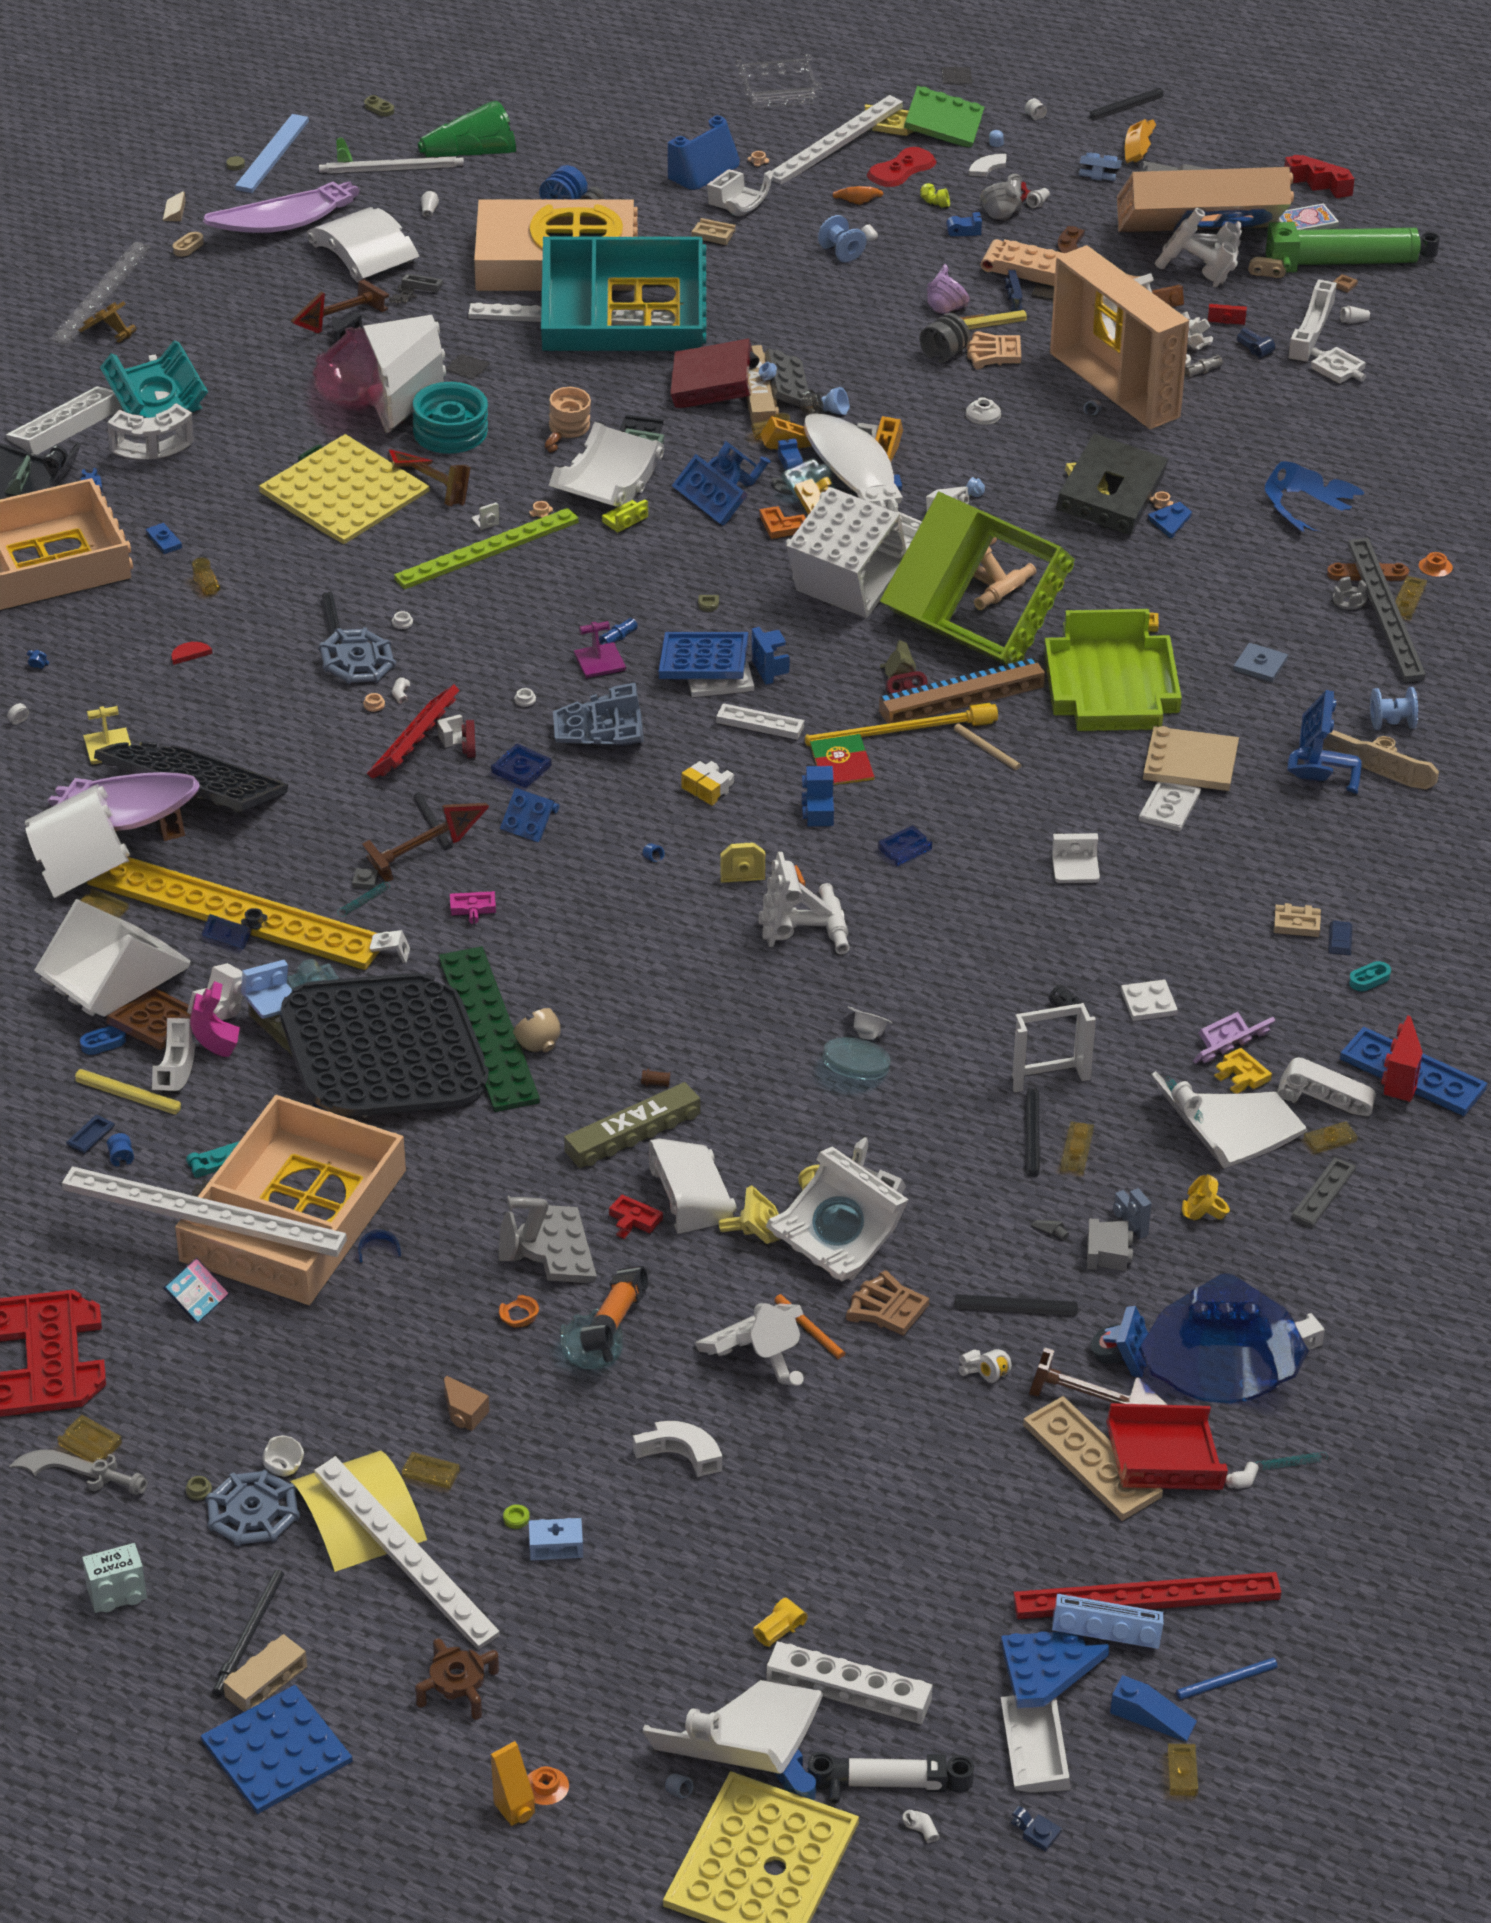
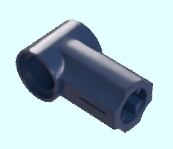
[1237,327,1275,359]

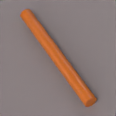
[774,1294,845,1359]

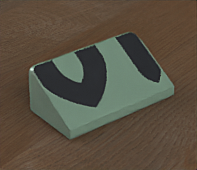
[5,455,31,495]

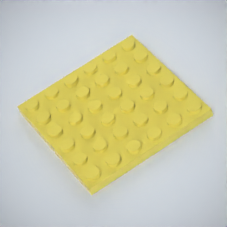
[259,434,430,544]

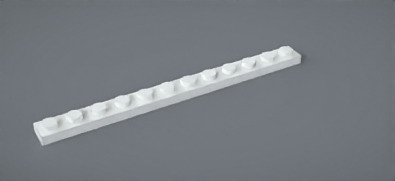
[468,303,676,326]
[62,1166,347,1257]

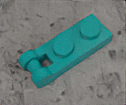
[186,1141,240,1178]

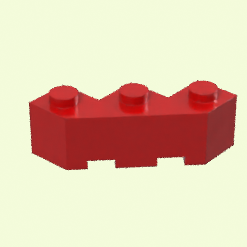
[1284,155,1355,198]

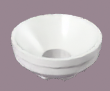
[966,398,1001,425]

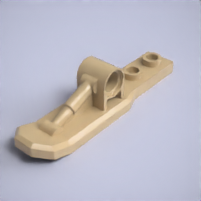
[1322,730,1439,789]

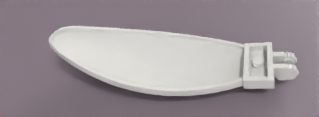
[804,414,903,512]

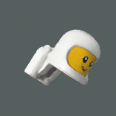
[959,1349,1012,1383]

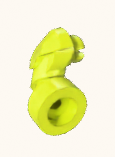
[920,183,950,208]

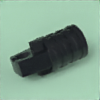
[1048,985,1089,1019]

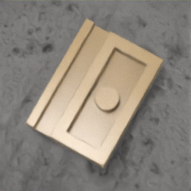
[692,218,735,245]

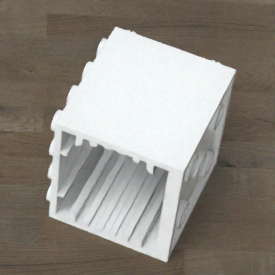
[785,487,907,618]

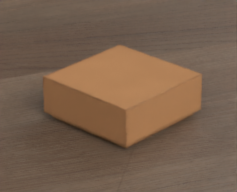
[1333,274,1358,293]

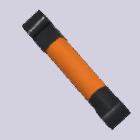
[580,1266,648,1362]

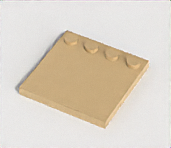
[1143,726,1239,791]

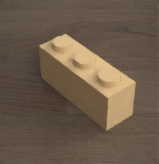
[223,1634,307,1712]

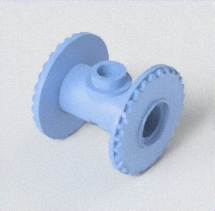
[818,215,867,263]
[1370,687,1418,730]

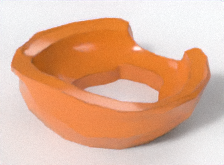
[499,1295,539,1328]

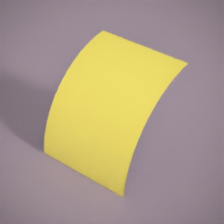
[290,1451,427,1572]

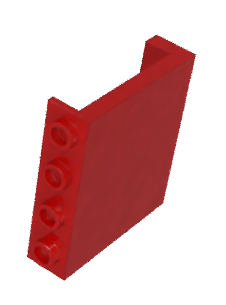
[1106,1403,1228,1490]

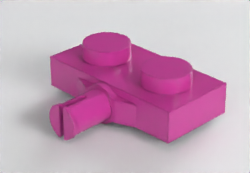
[450,891,496,924]

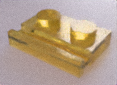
[80,888,129,918]
[57,1415,122,1463]

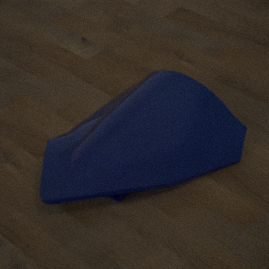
[1139,1273,1309,1403]

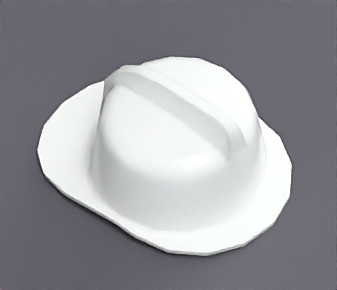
[848,1006,892,1040]

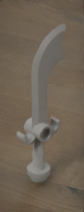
[9,1449,148,1495]

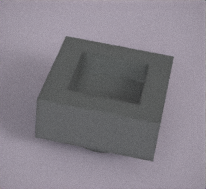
[352,868,378,889]

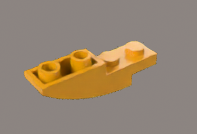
[1125,119,1156,163]

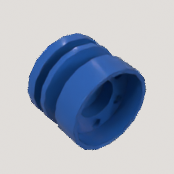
[539,165,588,200]

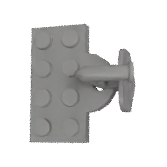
[499,1196,597,1283]

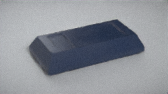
[1328,921,1352,955]
[66,1114,115,1154]

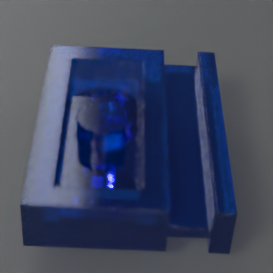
[878,825,933,866]

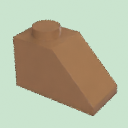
[444,1376,489,1431]

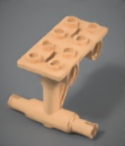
[973,537,1036,610]

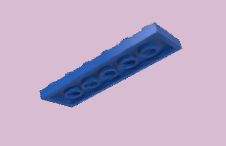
[1340,1027,1488,1116]

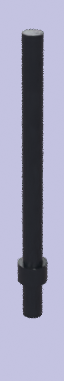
[212,1570,284,1696]

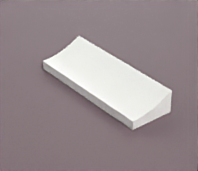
[6,386,123,454]

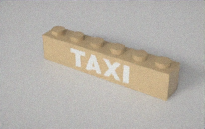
[746,345,779,427]

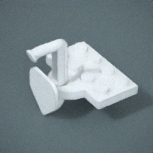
[695,1303,804,1386]

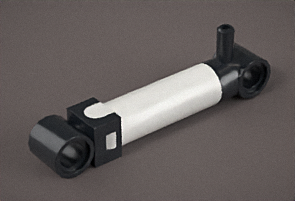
[807,1752,974,1804]

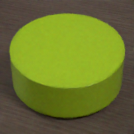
[503,1505,530,1529]

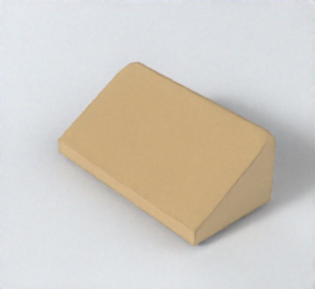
[163,192,186,221]

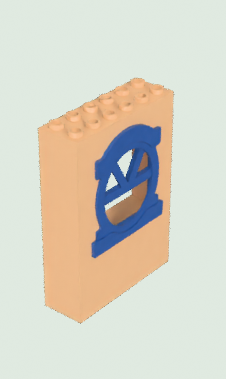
[1117,167,1294,232]

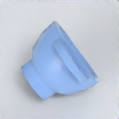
[821,387,850,415]

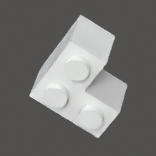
[187,963,243,1020]

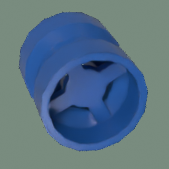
[107,1133,134,1166]

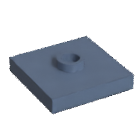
[1233,643,1288,682]

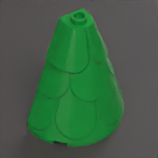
[418,101,516,157]

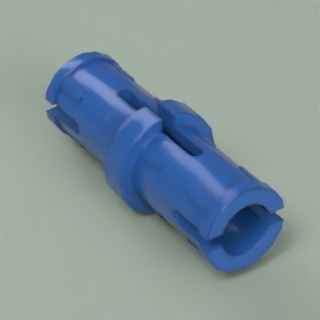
[599,618,638,645]

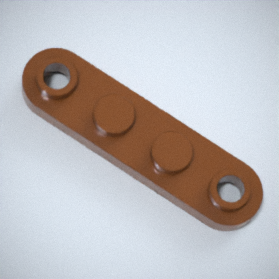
[1327,563,1409,581]

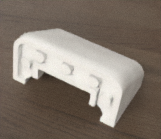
[649,1138,737,1234]

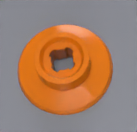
[1419,552,1453,576]
[528,1766,569,1805]

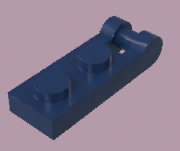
[1005,270,1023,312]

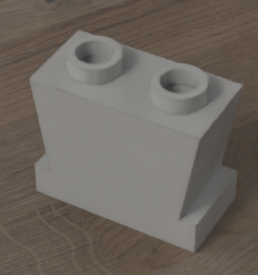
[1087,1218,1133,1271]

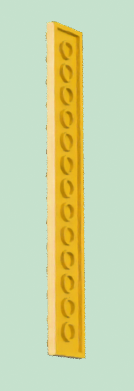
[87,857,380,970]

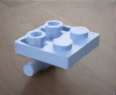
[1079,152,1122,181]

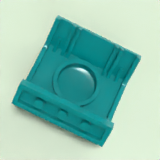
[100,340,208,418]

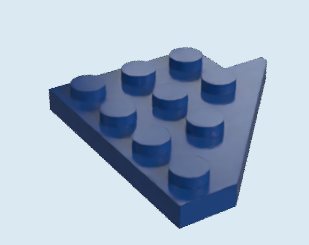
[1001,1632,1109,1708]

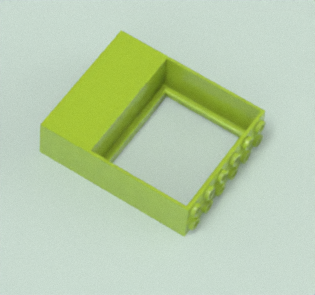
[880,491,1075,665]

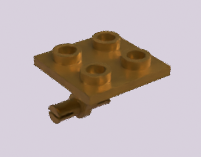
[78,301,137,342]

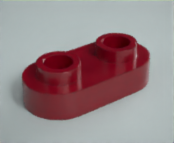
[885,671,928,694]
[461,720,476,758]

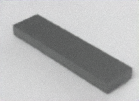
[1291,1157,1356,1228]

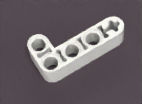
[1277,1058,1376,1116]

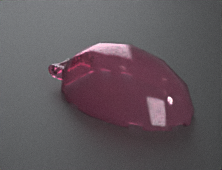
[313,327,388,411]

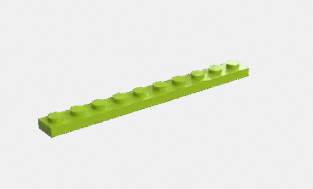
[394,508,579,590]

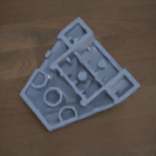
[553,683,644,746]

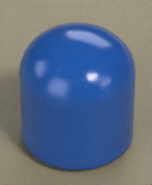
[643,843,665,862]

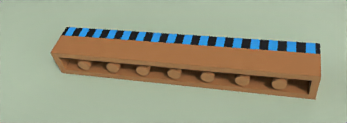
[879,658,1045,724]

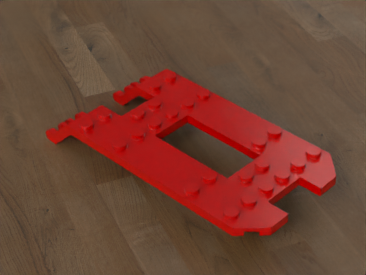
[0,1289,106,1417]

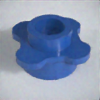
[27,650,49,668]

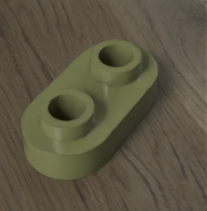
[364,95,394,116]

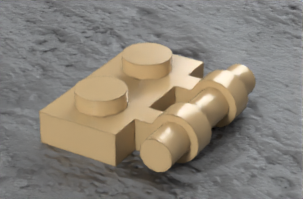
[1274,903,1321,937]

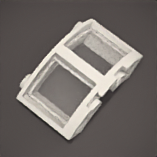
[107,404,193,460]

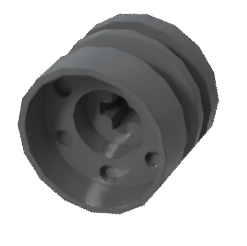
[919,313,971,363]

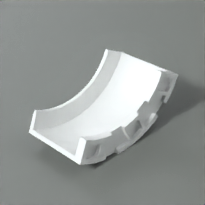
[307,207,420,283]
[549,422,664,507]
[25,784,130,898]

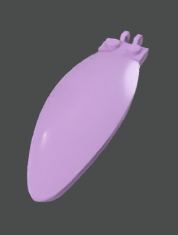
[203,182,359,233]
[48,772,200,831]

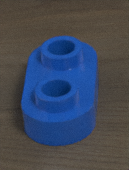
[80,1026,126,1055]

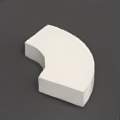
[969,154,1006,177]

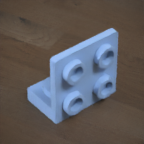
[241,960,292,1019]

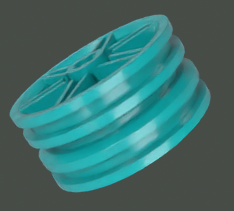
[413,382,488,454]

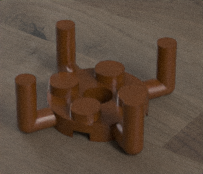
[415,1638,499,1720]

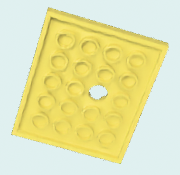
[663,1771,859,1923]

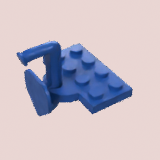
[672,441,771,525]
[1287,690,1361,794]

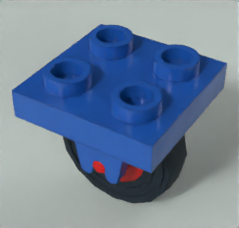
[1091,1306,1153,1377]

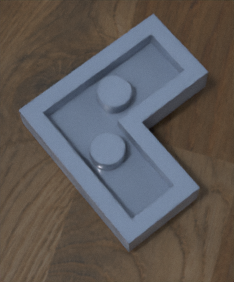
[1113,1188,1152,1239]

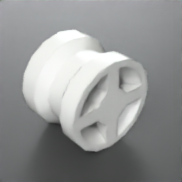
[1025,98,1047,120]

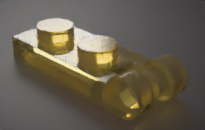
[1395,576,1427,620]
[1060,1121,1094,1175]

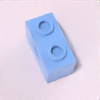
[529,1518,583,1560]

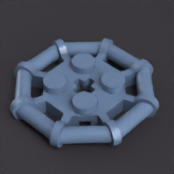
[318,627,396,685]
[205,1469,300,1547]

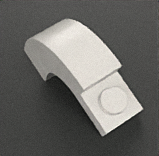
[152,1018,195,1091]
[633,1421,722,1477]

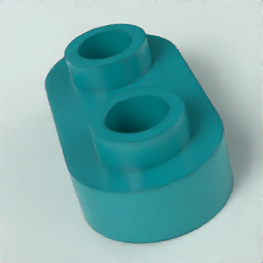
[1349,961,1391,991]

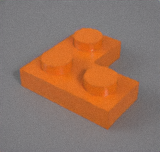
[759,506,806,539]

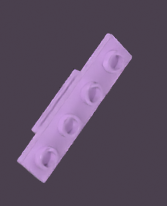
[1193,1012,1276,1064]

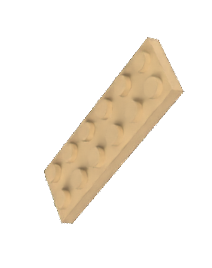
[1023,1396,1163,1521]

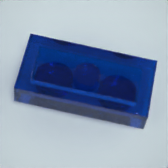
[201,914,252,950]

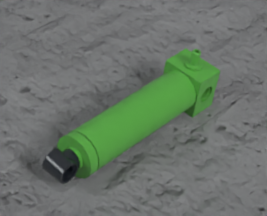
[1265,222,1440,272]

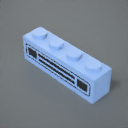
[1052,1594,1163,1649]

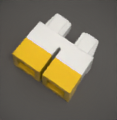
[681,761,734,806]

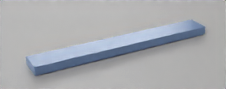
[235,114,309,193]

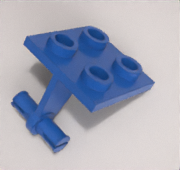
[500,788,560,842]

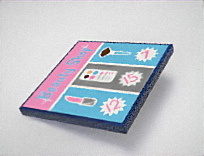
[163,1257,230,1324]

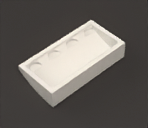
[1001,1695,1071,1792]

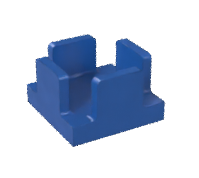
[751,627,790,685]

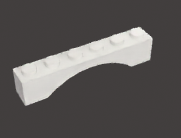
[1289,279,1337,362]

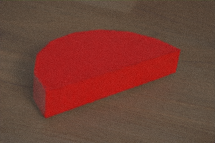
[171,642,213,665]

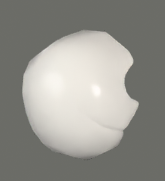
[262,1435,304,1477]

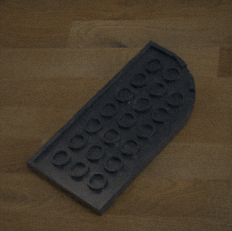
[94,742,289,812]

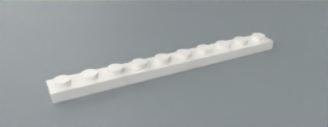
[771,95,903,185]
[315,1456,500,1650]

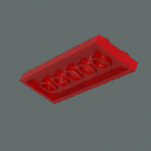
[367,684,459,778]

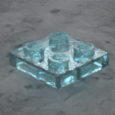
[781,458,836,507]

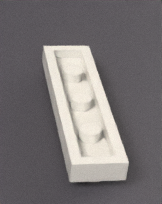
[716,704,804,740]

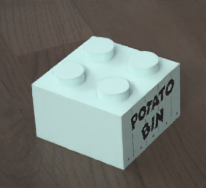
[82,1543,147,1613]

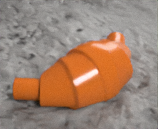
[833,186,883,205]

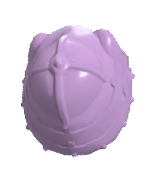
[927,264,970,314]

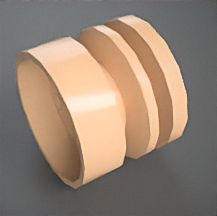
[549,387,591,438]

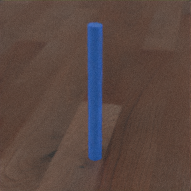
[1176,1658,1277,1700]

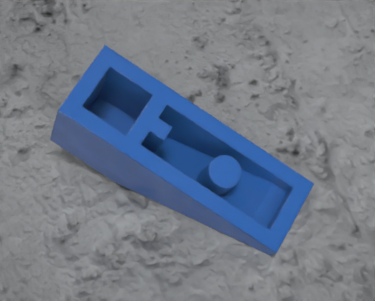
[1110,1675,1197,1742]

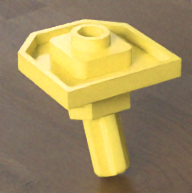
[720,843,765,882]
[719,1185,780,1244]

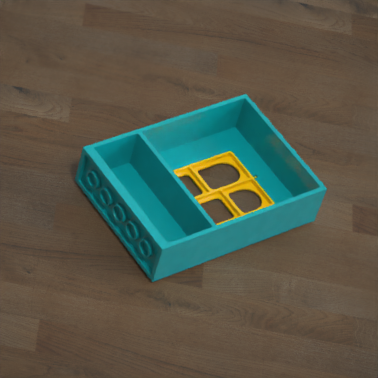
[541,237,706,351]

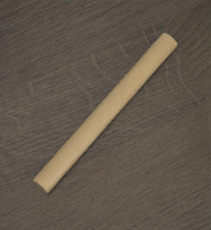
[954,724,1021,771]

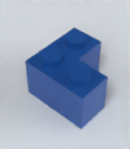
[802,766,834,826]

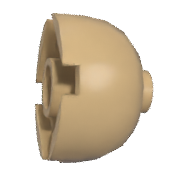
[513,1008,561,1052]

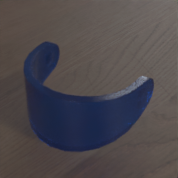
[358,1229,401,1263]

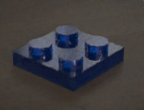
[491,743,552,788]

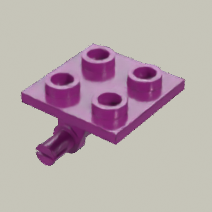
[574,621,626,678]

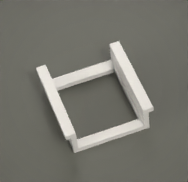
[1012,1003,1096,1092]

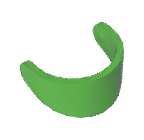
[336,137,353,163]

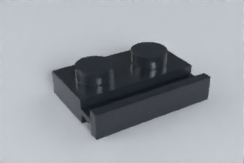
[619,415,664,434]

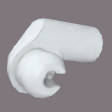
[391,678,410,704]
[1225,1462,1259,1489]
[902,1810,940,1843]

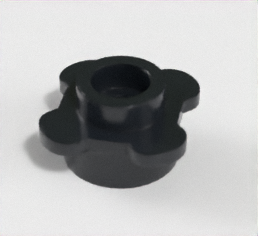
[241,908,268,930]

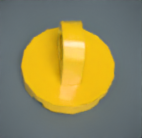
[1182,1174,1230,1221]

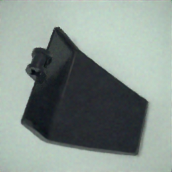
[0,442,81,499]

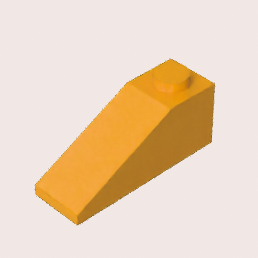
[760,416,812,450]
[875,416,903,463]
[491,1741,535,1826]

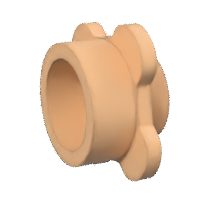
[748,151,769,166]
[1150,491,1173,509]
[530,501,553,518]

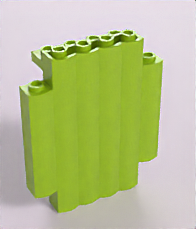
[1044,609,1182,731]

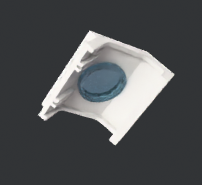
[766,1147,909,1281]

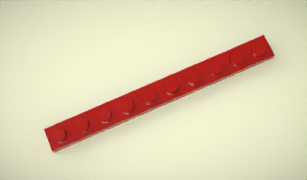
[1013,1572,1281,1619]

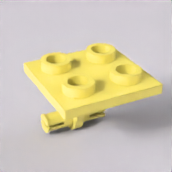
[83,706,131,765]

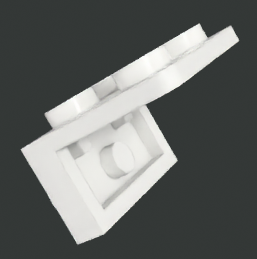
[1052,833,1100,883]

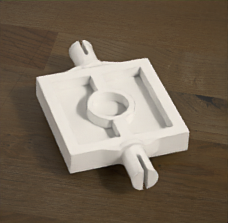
[1311,347,1366,384]

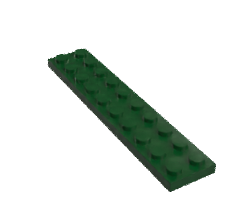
[438,946,540,1112]

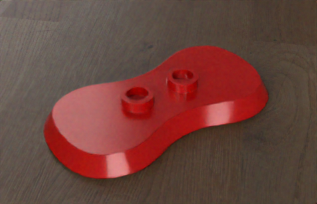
[867,147,937,187]

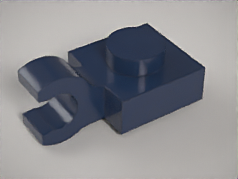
[1011,1806,1062,1852]

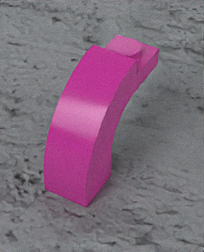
[190,981,240,1057]

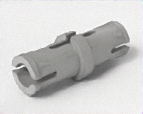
[1185,355,1223,378]

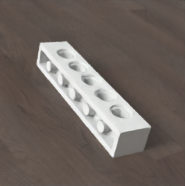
[767,1641,932,1724]

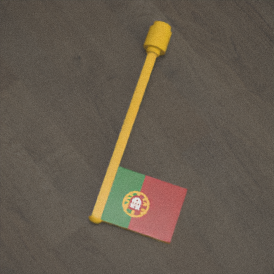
[804,703,998,785]

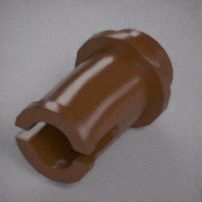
[641,1068,671,1087]

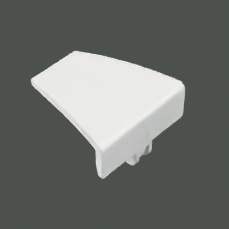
[1152,1071,1307,1168]
[642,1680,823,1774]

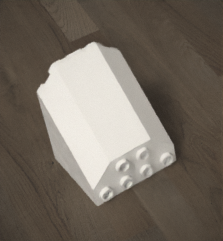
[363,315,446,433]
[34,899,190,1017]

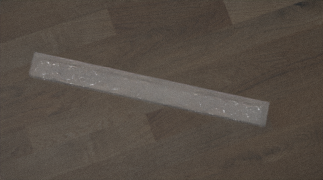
[50,242,151,348]

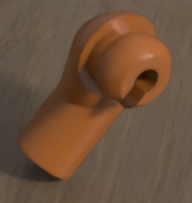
[545,431,562,453]

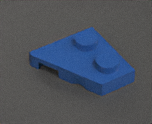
[1147,502,1192,538]

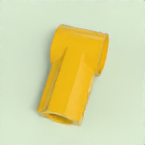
[753,1598,808,1647]

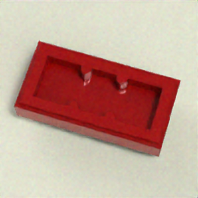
[1207,304,1247,325]

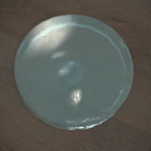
[822,1037,891,1080]

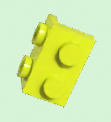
[602,499,648,533]

